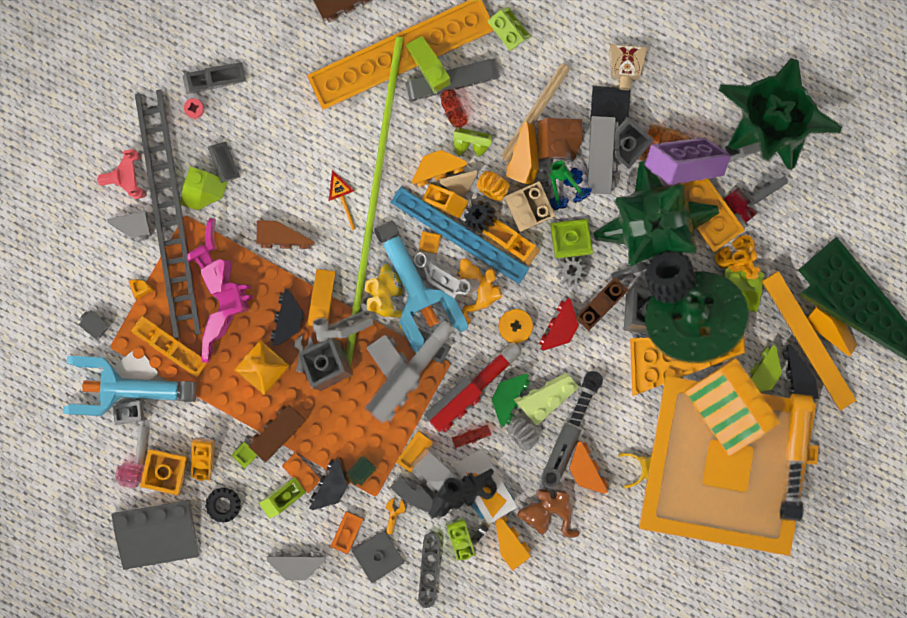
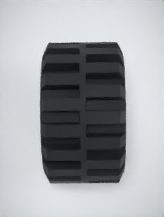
[645,251,697,303]

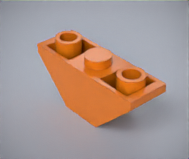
[569,441,609,494]

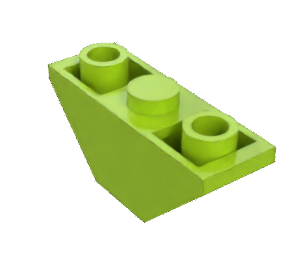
[750,345,782,392]
[445,516,475,561]

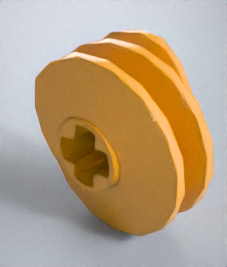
[498,309,533,344]

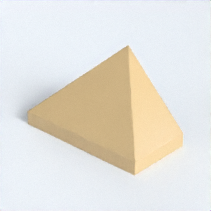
[439,170,477,198]

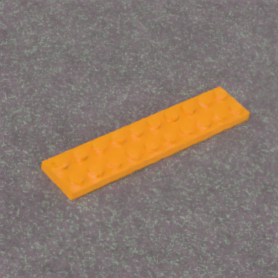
[306,0,494,111]

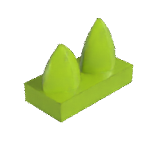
[453,126,493,157]

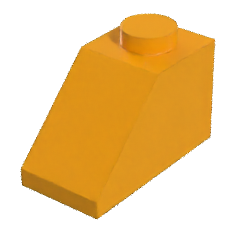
[422,183,469,218]

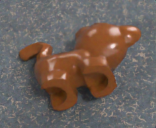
[517,489,580,538]

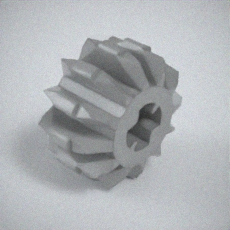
[555,256,588,287]
[507,418,539,451]

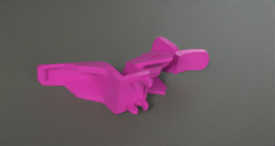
[187,217,254,363]

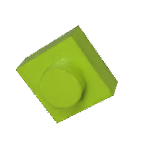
[231,442,257,469]

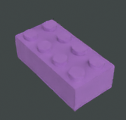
[645,137,731,185]

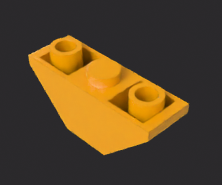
[412,150,467,188]
[191,437,215,481]

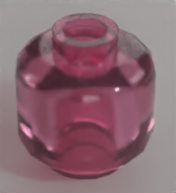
[115,462,143,488]

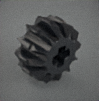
[464,200,497,234]

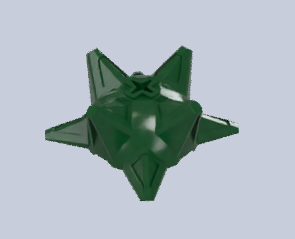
[718,58,843,170]
[593,160,719,279]

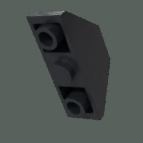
[270,289,304,347]
[309,455,350,511]

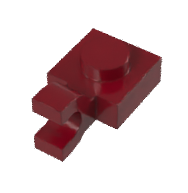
[723,187,758,223]

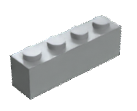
[587,116,618,194]

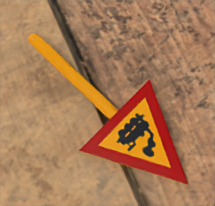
[328,170,355,230]

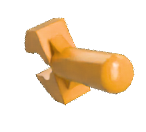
[385,498,405,535]

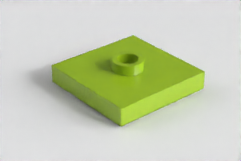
[550,219,593,259]

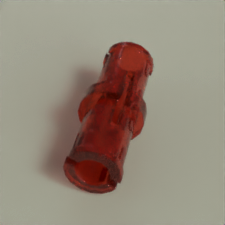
[451,425,491,449]

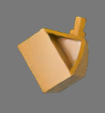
[235,341,291,395]

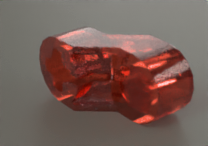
[440,89,468,128]

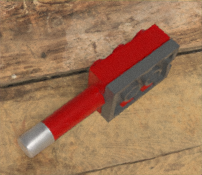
[424,342,523,432]

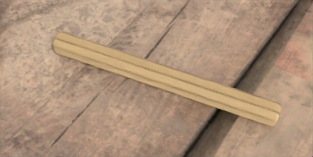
[501,63,570,162]

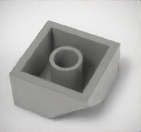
[411,448,457,492]

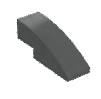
[182,62,246,95]
[390,476,444,517]

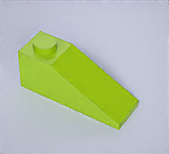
[406,36,451,94]

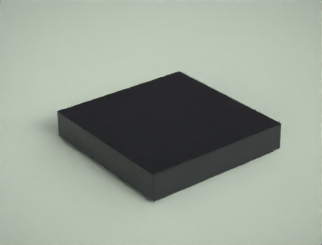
[590,86,631,126]

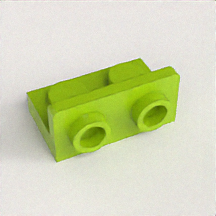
[488,7,531,51]

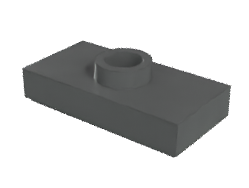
[208,142,240,183]

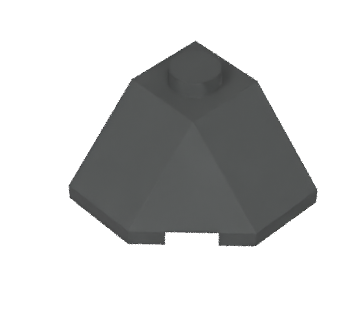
[615,117,654,169]

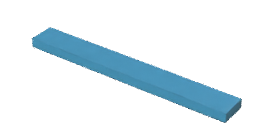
[390,186,530,284]

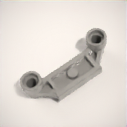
[414,252,479,298]
[313,297,376,342]

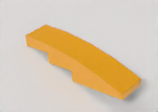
[131,316,207,377]

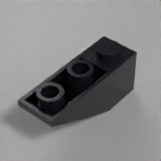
[783,344,819,399]

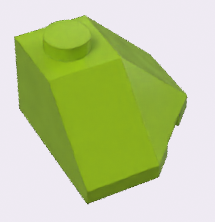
[180,166,228,210]

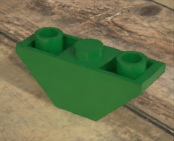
[491,373,531,427]

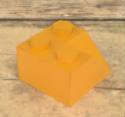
[140,449,189,495]

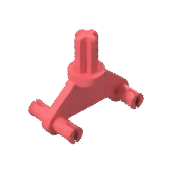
[97,149,146,199]

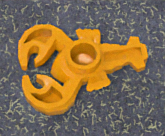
[715,235,761,280]

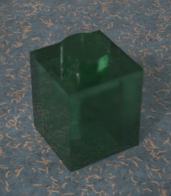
[347,455,377,486]

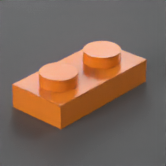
[282,453,321,493]
[330,511,363,554]

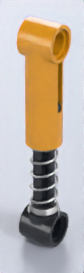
[780,394,813,522]

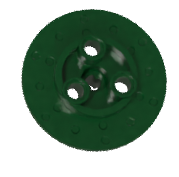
[645,271,749,363]

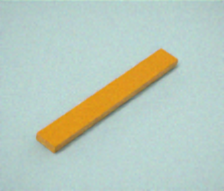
[761,271,857,411]

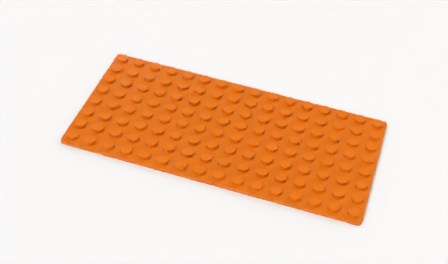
[111,216,450,496]

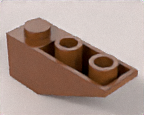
[256,220,315,249]

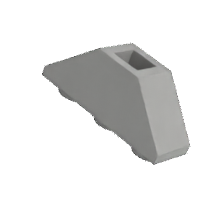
[267,552,326,580]

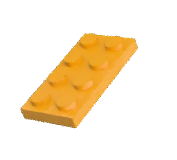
[681,178,745,253]

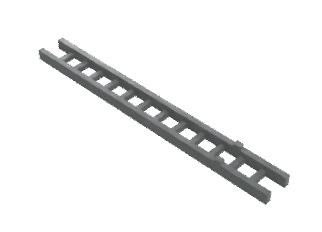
[135,89,202,339]

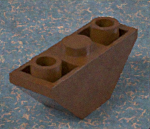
[575,277,629,331]

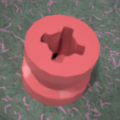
[184,98,204,119]

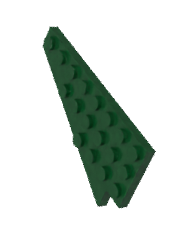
[798,237,907,361]

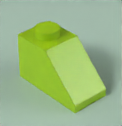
[259,477,306,519]

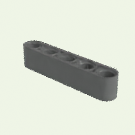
[405,58,500,101]

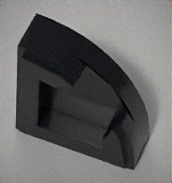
[471,524,488,543]

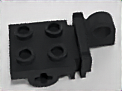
[428,468,497,519]

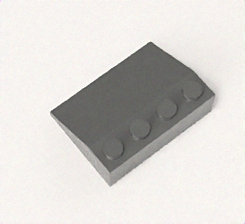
[111,500,199,570]

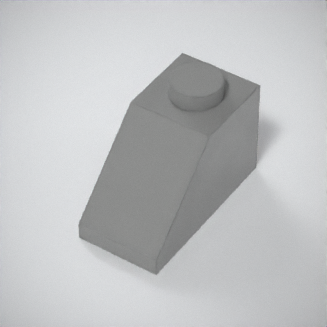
[107,211,151,242]

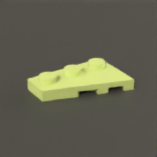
[513,373,579,426]

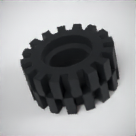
[205,487,241,523]

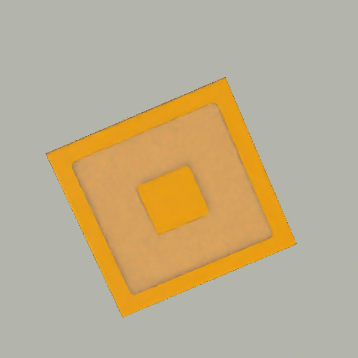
[638,376,817,556]

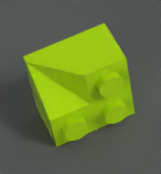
[722,269,764,312]

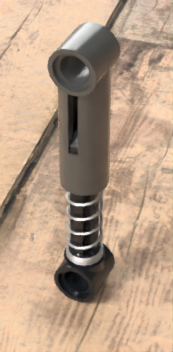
[541,371,603,488]

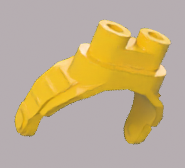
[618,453,651,489]

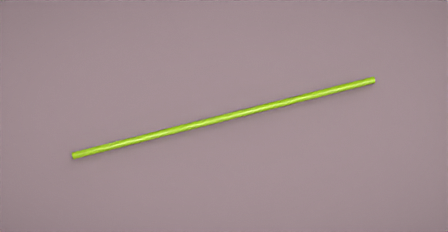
[345,37,403,378]

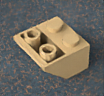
[504,181,555,233]

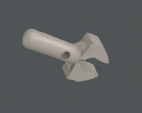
[294,335,314,373]

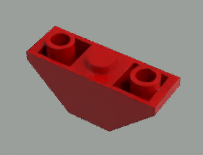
[539,298,579,351]

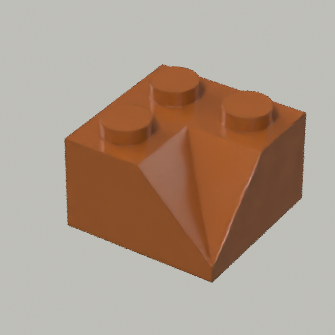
[538,118,583,160]

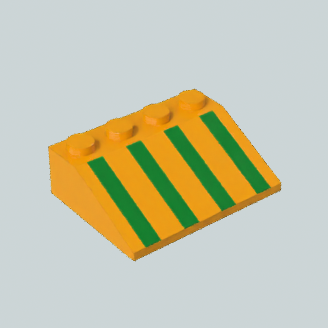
[685,358,781,456]

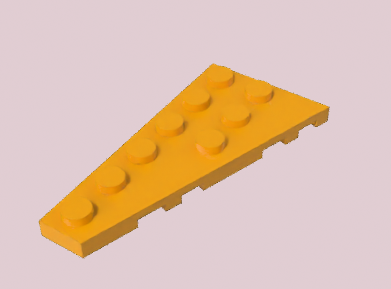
[630,334,746,396]

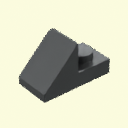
[113,401,145,425]

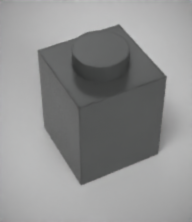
[78,310,111,340]

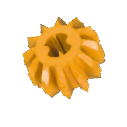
[476,171,510,201]

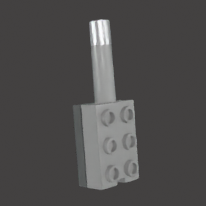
[365,321,454,423]

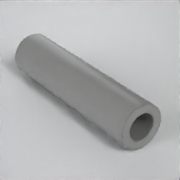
[135,426,148,465]

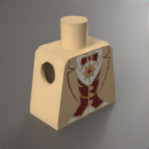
[609,44,647,90]

